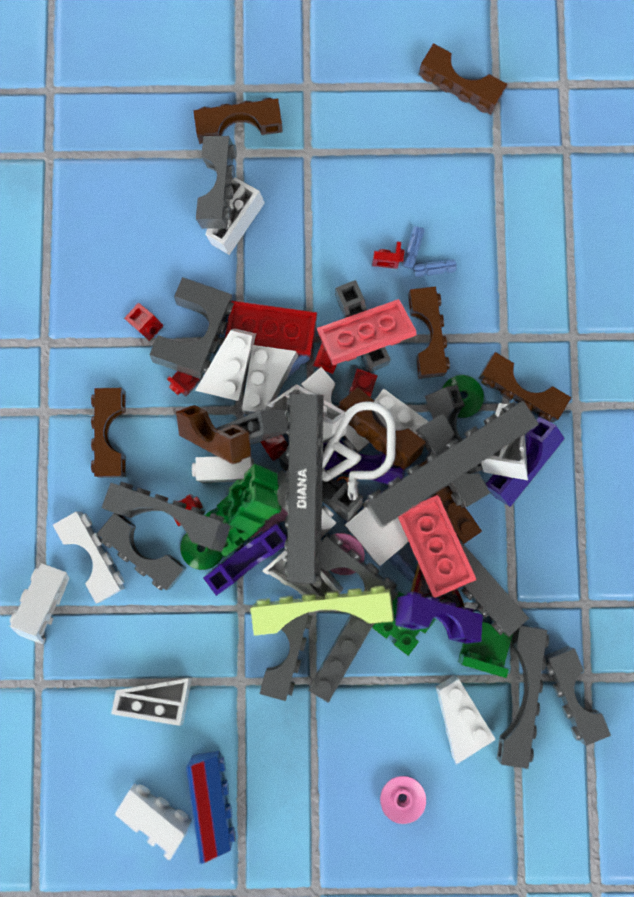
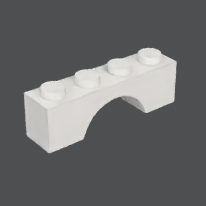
[301,367,370,453]
[53,511,125,604]

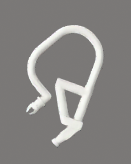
[322,402,395,500]

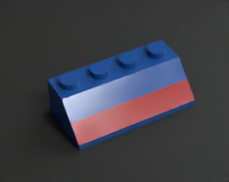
[186,750,236,864]

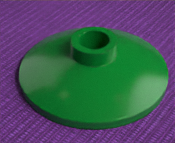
[442,375,484,418]
[180,533,223,570]

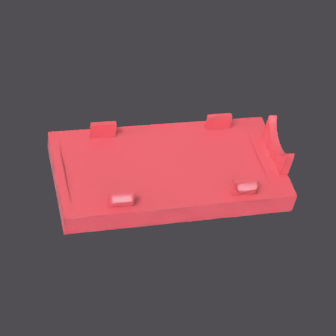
[317,299,416,365]
[398,495,477,598]

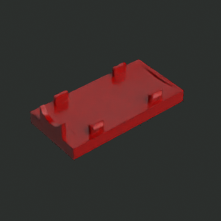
[224,301,318,357]

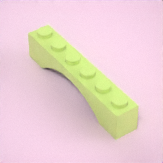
[250,586,394,635]

